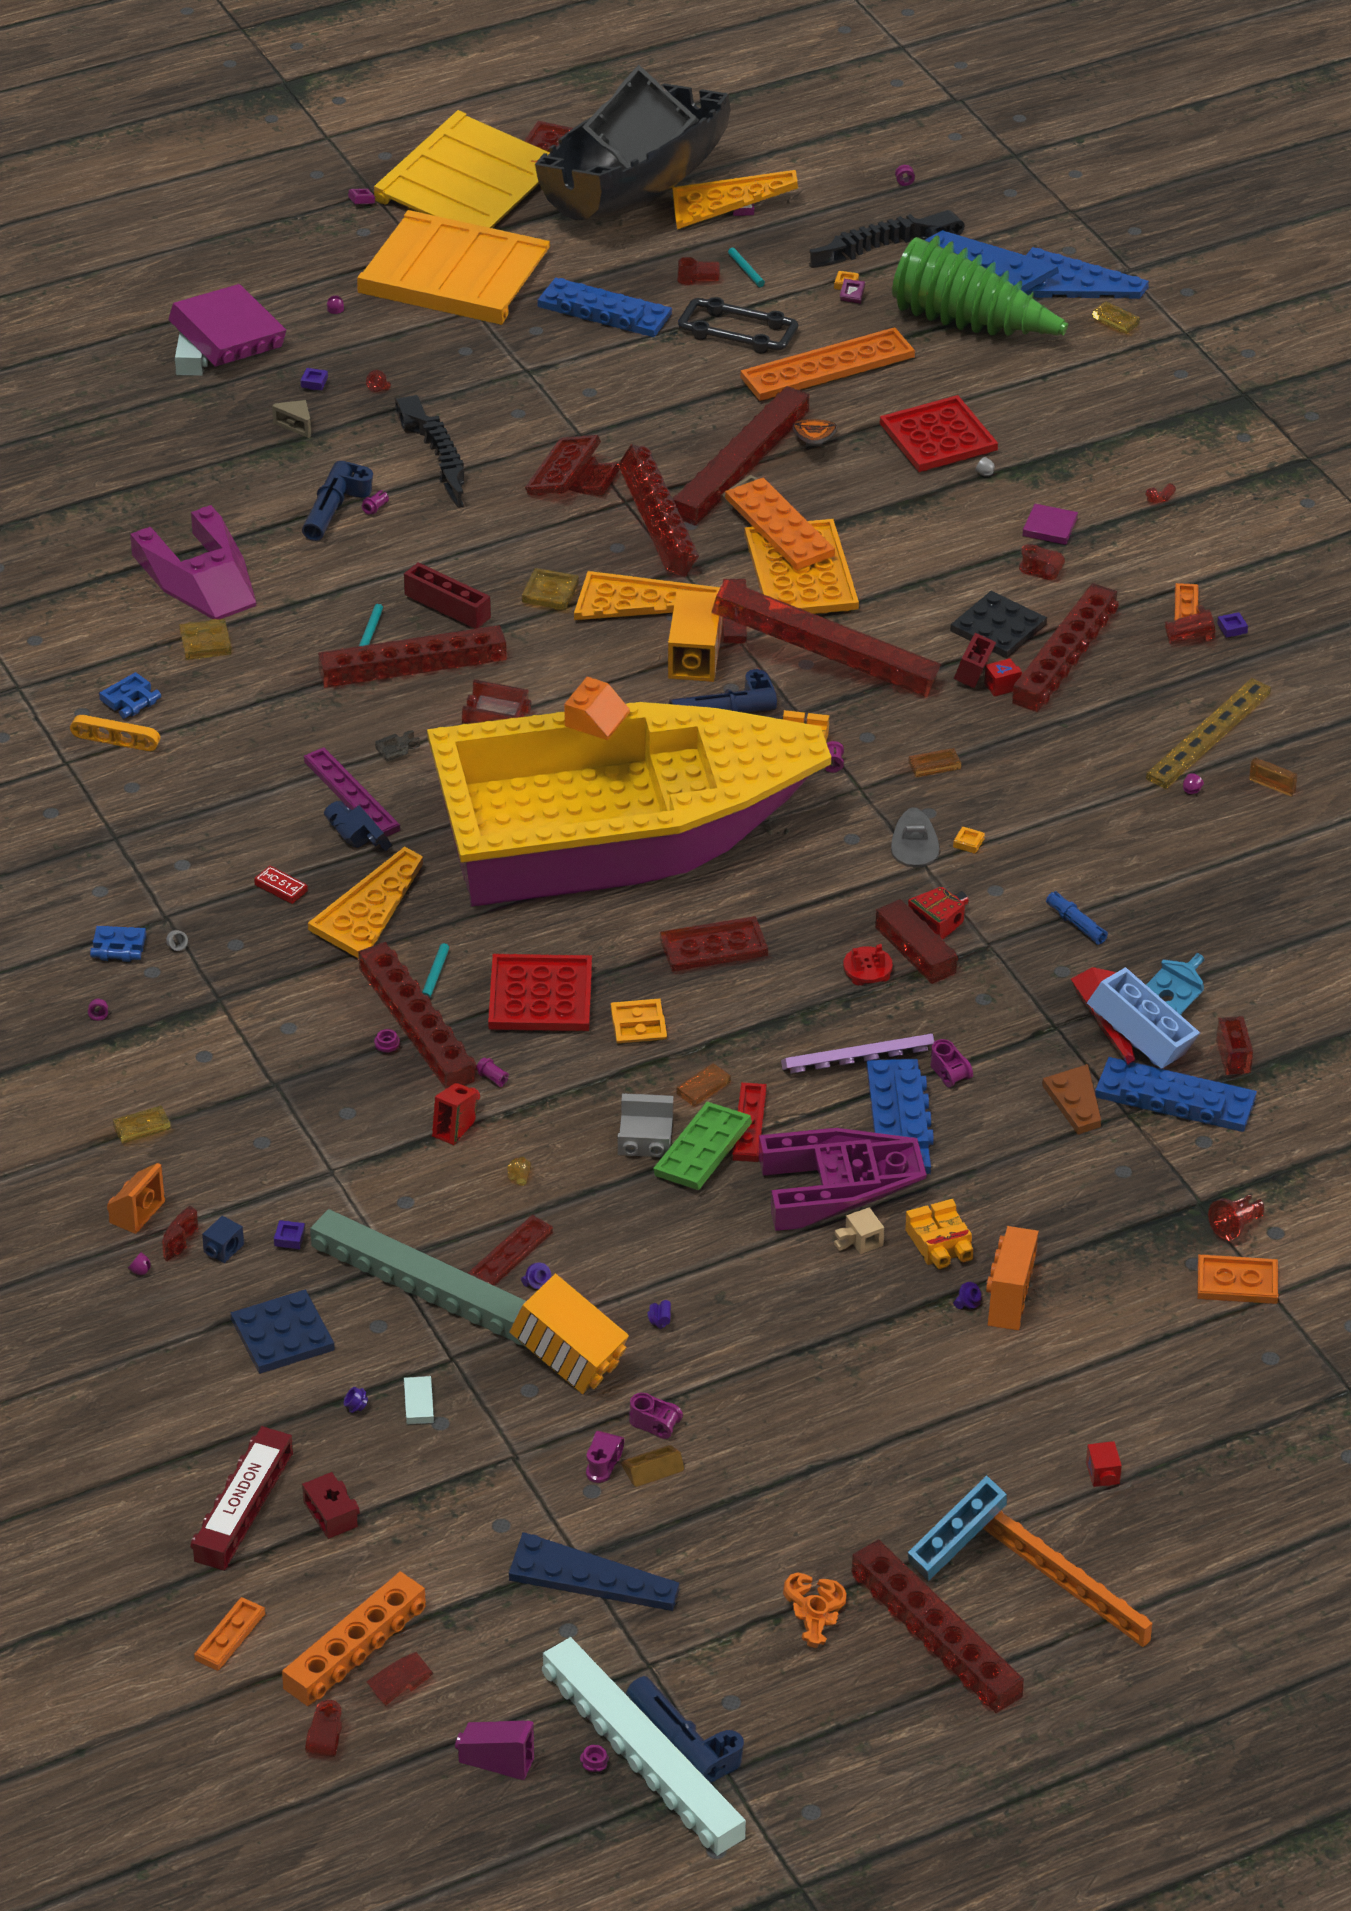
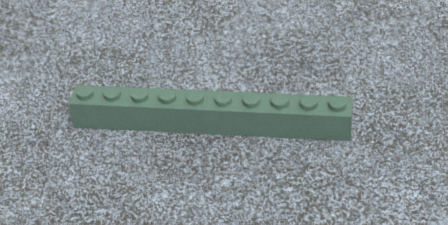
[310,1209,526,1347]

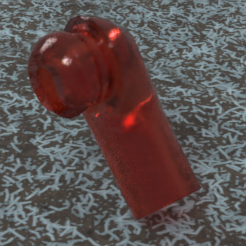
[1145,483,1176,504]

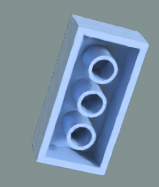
[1087,967,1200,1069]

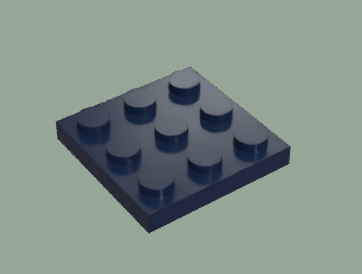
[231,1289,335,1374]

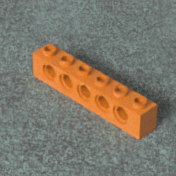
[282,1571,426,1706]

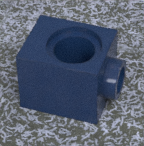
[202,1216,244,1263]

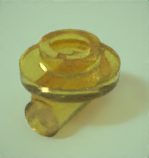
[507,1156,531,1186]

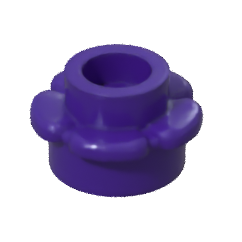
[343,1387,368,1413]

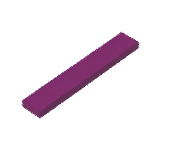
[304,747,400,837]

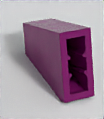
[455,1720,534,1780]

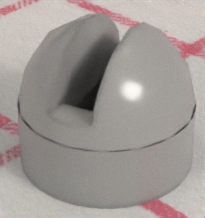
[975,457,995,477]
[166,930,188,951]

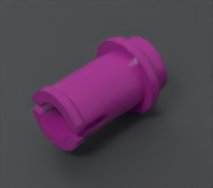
[362,490,389,514]
[476,1058,509,1087]

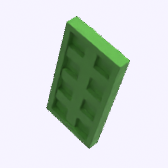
[653,1102,752,1190]

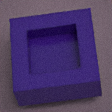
[301,368,328,390]
[1217,612,1248,638]
[274,1220,306,1249]

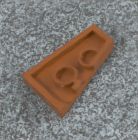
[1042,1064,1101,1135]

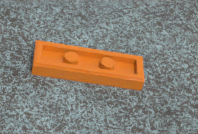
[1174,583,1198,634]
[194,1597,265,1671]

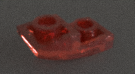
[162,1206,198,1262]
[367,1652,434,1706]

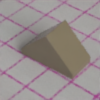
[272,400,311,438]

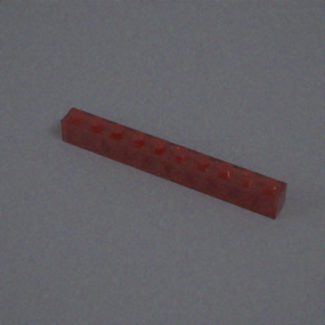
[671,386,810,526]
[711,579,941,697]

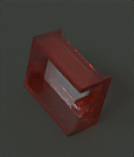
[462,679,532,724]

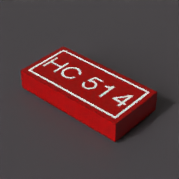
[254,866,308,904]

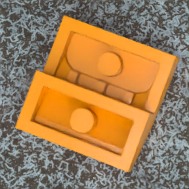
[610,999,667,1044]

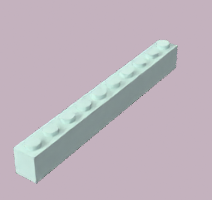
[542,1637,746,1856]

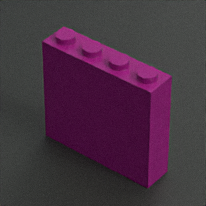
[168,284,286,366]

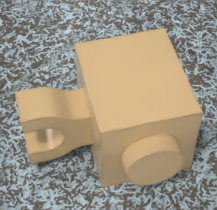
[834,1207,884,1254]

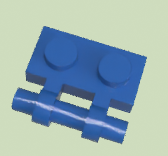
[99,672,161,719]
[90,926,146,962]

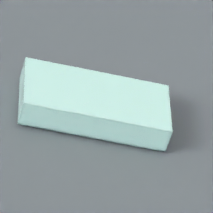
[404,1376,434,1424]

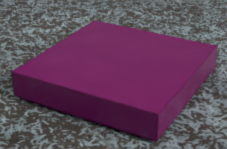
[1022,504,1078,545]

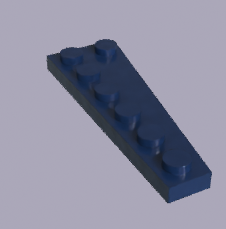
[509,1532,679,1611]

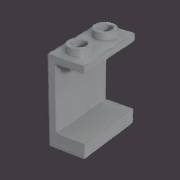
[618,1093,673,1157]

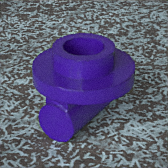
[521,1263,551,1289]
[953,1282,982,1309]
[647,1300,671,1329]

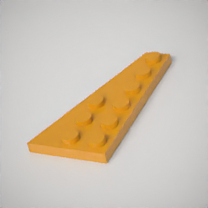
[672,170,798,229]
[574,571,722,620]
[308,846,423,961]

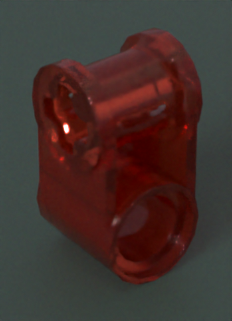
[1019,544,1065,580]
[305,1700,342,1757]

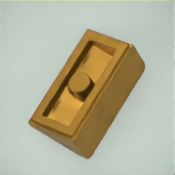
[621,1445,684,1487]

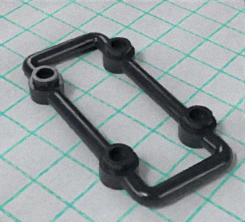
[678,297,799,353]

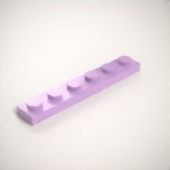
[781,1034,934,1073]

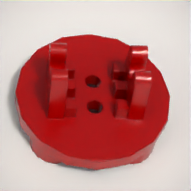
[843,944,893,985]

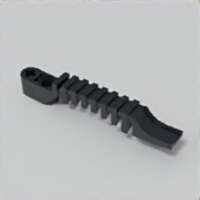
[809,210,965,268]
[395,395,464,508]

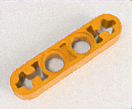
[70,715,161,751]

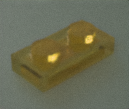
[1092,301,1140,334]
[113,1106,171,1143]

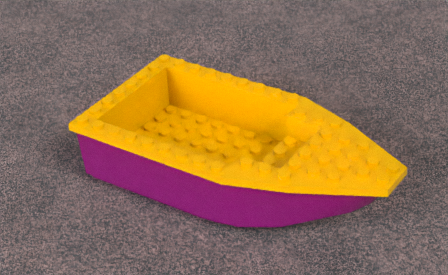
[427,702,831,907]

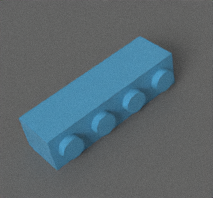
[908,1475,1007,1581]

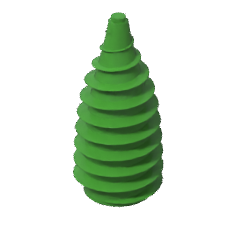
[892,235,1068,336]

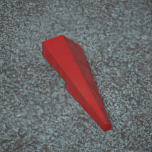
[1071,967,1135,1064]

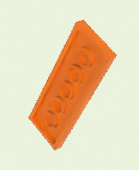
[725,478,835,570]

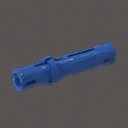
[1046,891,1108,945]

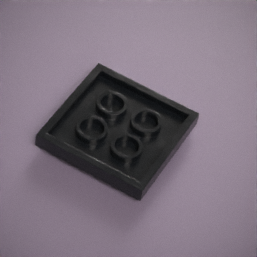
[950,591,1047,659]

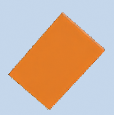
[1197,1254,1278,1304]

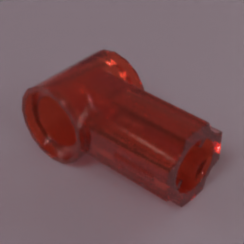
[677,257,720,285]

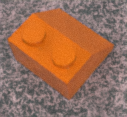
[564,677,630,740]
[107,1163,165,1234]

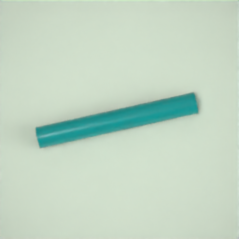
[728,247,765,287]
[358,604,383,654]
[421,943,449,1000]

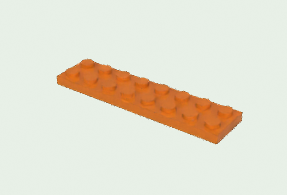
[740,327,915,401]

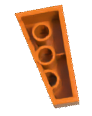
[986,1226,1039,1331]

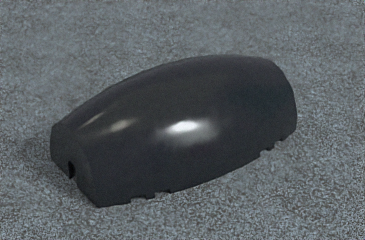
[535,83,731,220]

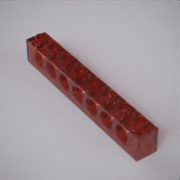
[618,444,699,577]
[1012,583,1119,712]
[318,625,507,688]
[358,942,477,1089]
[851,1539,1024,1713]

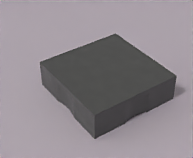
[583,65,700,168]

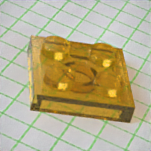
[522,568,579,610]
[179,619,232,660]

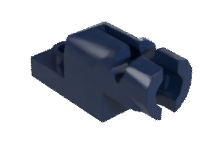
[324,801,393,851]

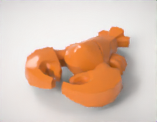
[783,1572,847,1648]

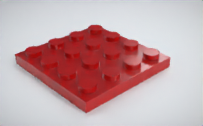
[879,395,998,472]
[488,954,592,1031]

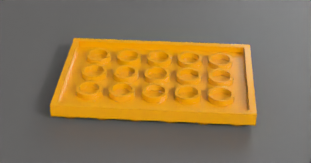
[744,519,859,618]

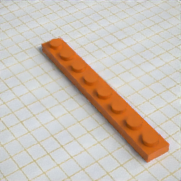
[983,1510,1152,1647]

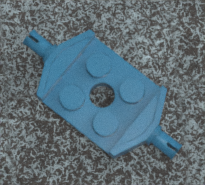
[1146,953,1204,1015]

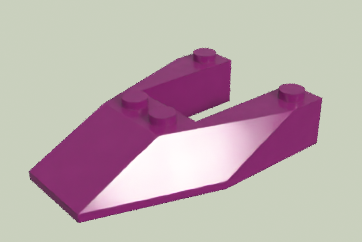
[130,505,256,621]
[759,1128,927,1231]

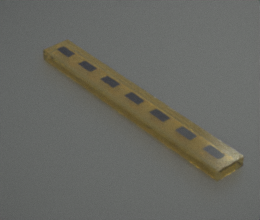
[1146,678,1271,789]

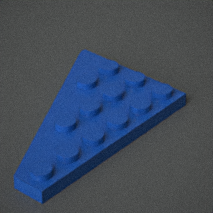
[925,230,1059,292]
[1025,247,1149,299]

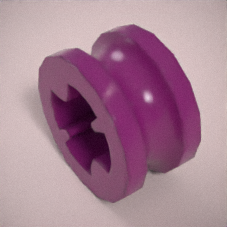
[895,165,915,186]

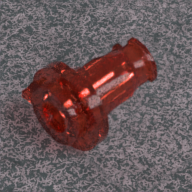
[1165,605,1215,643]
[1208,1194,1264,1241]

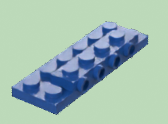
[538,277,672,338]
[1095,1057,1257,1132]
[867,1059,933,1174]

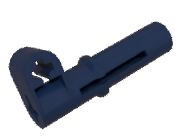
[302,461,373,541]
[669,669,777,713]
[626,1676,744,1783]

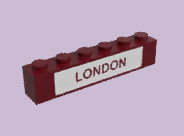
[190,1426,293,1571]

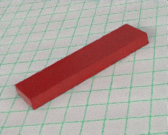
[733,1082,767,1162]

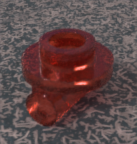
[366,370,391,392]

